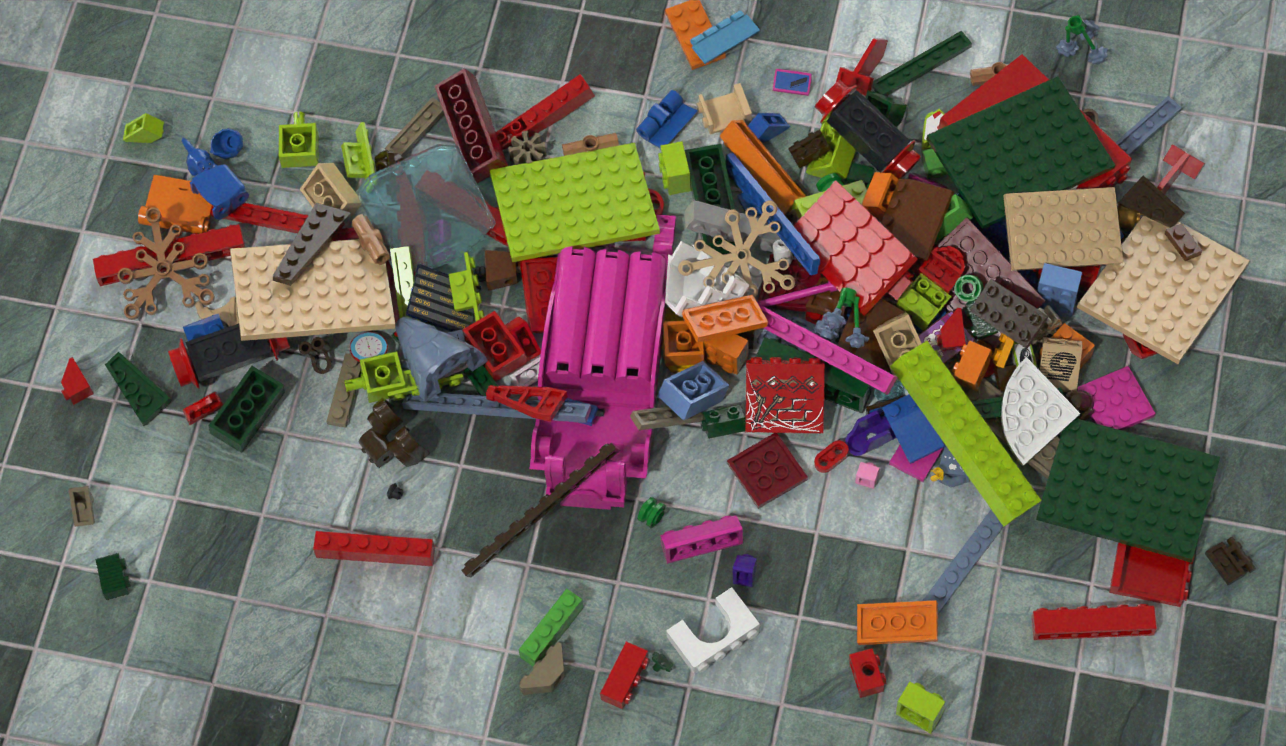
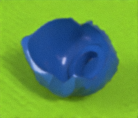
[210,128,243,159]

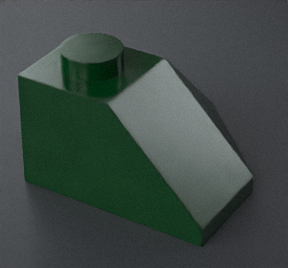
[865,91,907,127]

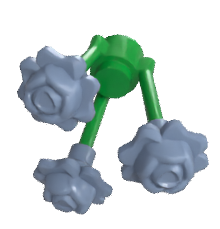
[1056,15,1108,64]
[818,288,869,348]

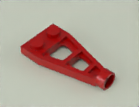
[486,385,568,422]

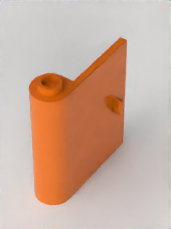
[138,175,212,234]

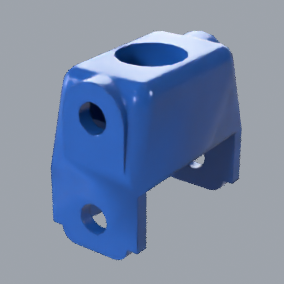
[190,164,249,220]

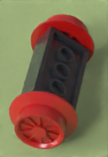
[815,80,921,179]
[168,323,290,389]

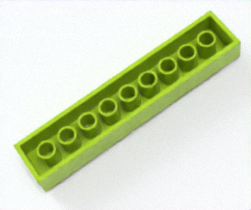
[890,341,1041,527]

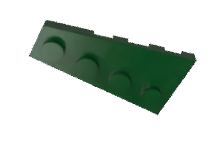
[105,352,172,426]

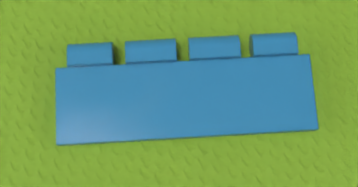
[690,10,760,64]

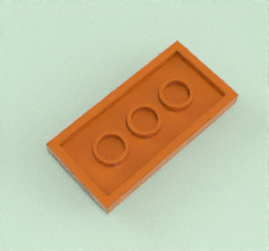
[665,0,726,70]
[682,295,768,342]
[857,600,938,645]

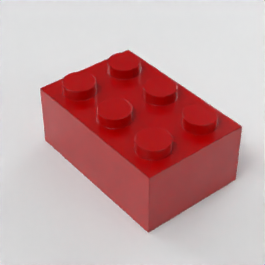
[463,311,527,382]

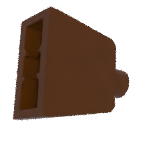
[484,250,521,291]

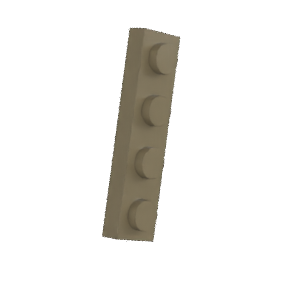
[385,97,444,157]
[326,353,361,428]
[630,406,703,431]

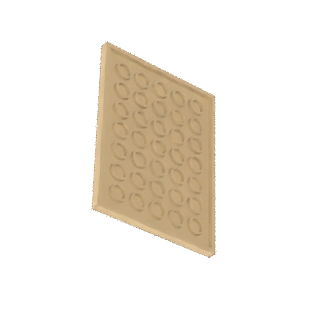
[1077,216,1250,364]
[230,239,395,341]

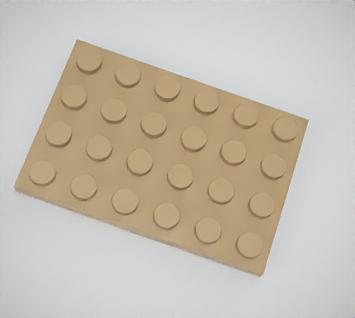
[1003,187,1123,271]

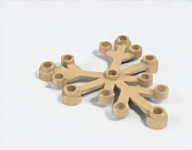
[678,200,795,298]

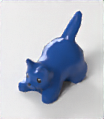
[182,138,218,176]

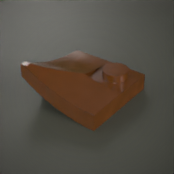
[806,277,849,320]

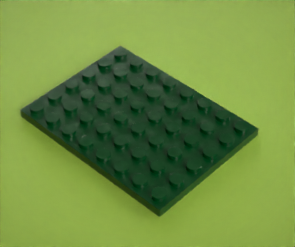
[926,76,1115,229]
[1036,418,1220,563]

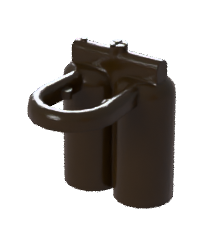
[299,337,331,374]

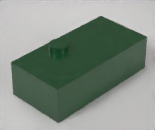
[208,366,285,453]

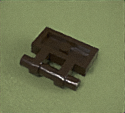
[788,129,832,169]
[1205,537,1256,585]

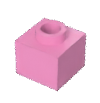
[855,462,879,489]

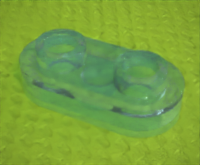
[874,380,905,401]

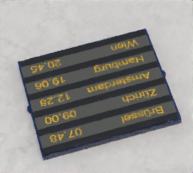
[406,264,481,332]

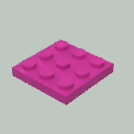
[1077,366,1155,431]

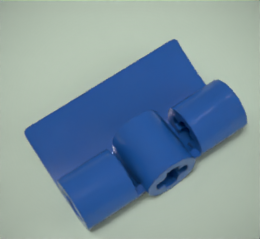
[636,90,698,148]

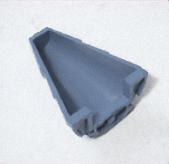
[395,316,487,402]

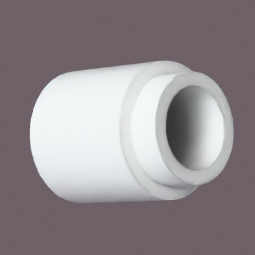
[773,239,793,267]

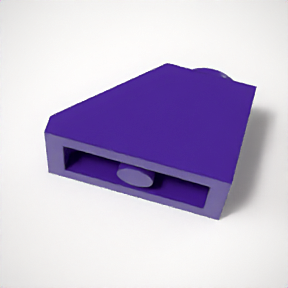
[733,554,757,587]

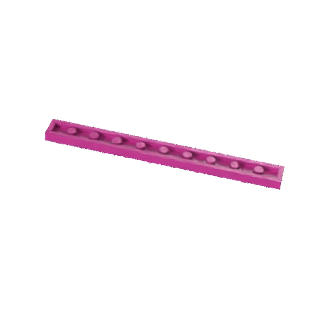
[758,304,897,395]

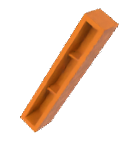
[720,120,806,215]

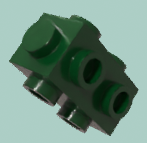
[700,404,746,439]

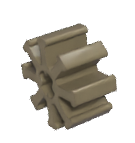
[508,131,547,165]
[1031,305,1062,345]

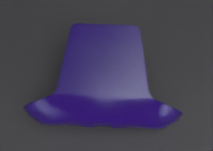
[845,410,897,456]

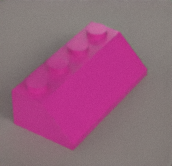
[660,515,743,564]

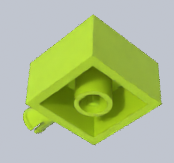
[279,112,319,168]
[344,352,406,403]

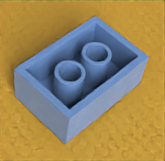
[1037,263,1082,317]
[657,361,729,420]

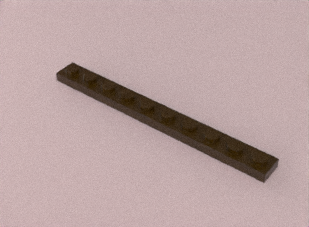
[461,443,621,578]

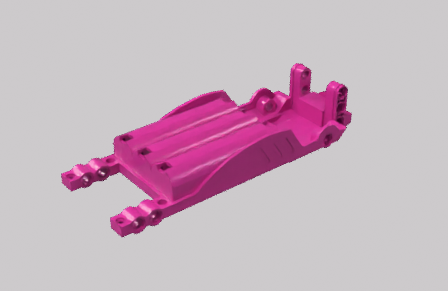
[529,215,676,510]

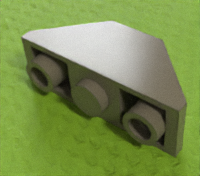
[519,642,565,695]

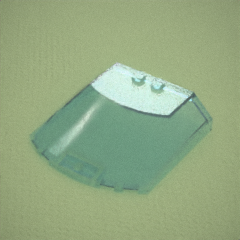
[356,144,496,271]

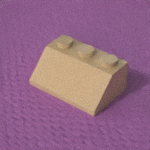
[300,163,363,217]
[873,312,922,383]

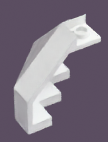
[665,241,749,317]

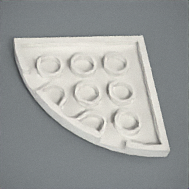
[1001,357,1080,466]

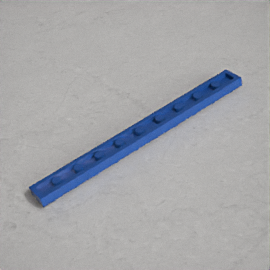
[725,153,820,275]

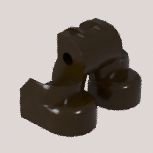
[359,398,430,468]

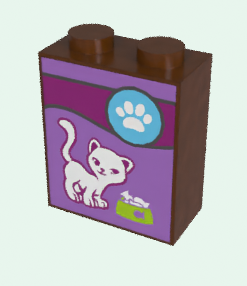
[918,310,975,364]

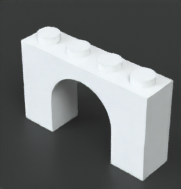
[666,587,760,674]

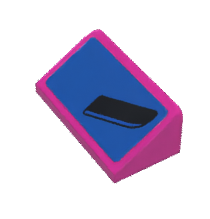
[773,69,812,96]

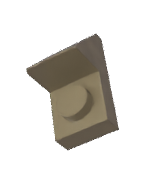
[68,486,95,527]

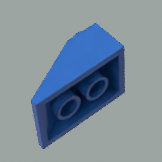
[882,394,945,464]

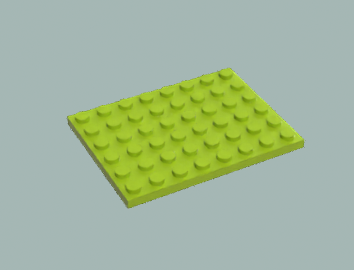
[490,143,660,262]

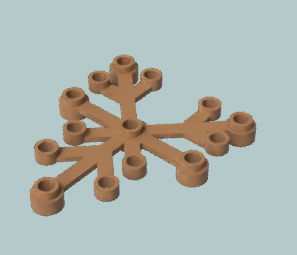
[118,207,215,320]

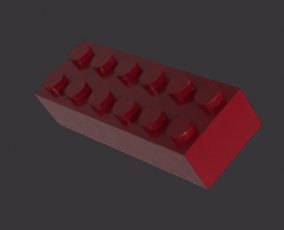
[435,68,508,183]

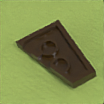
[1117,175,1185,228]

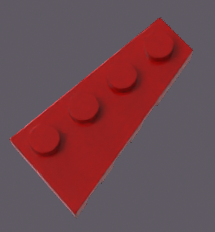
[520,257,558,333]

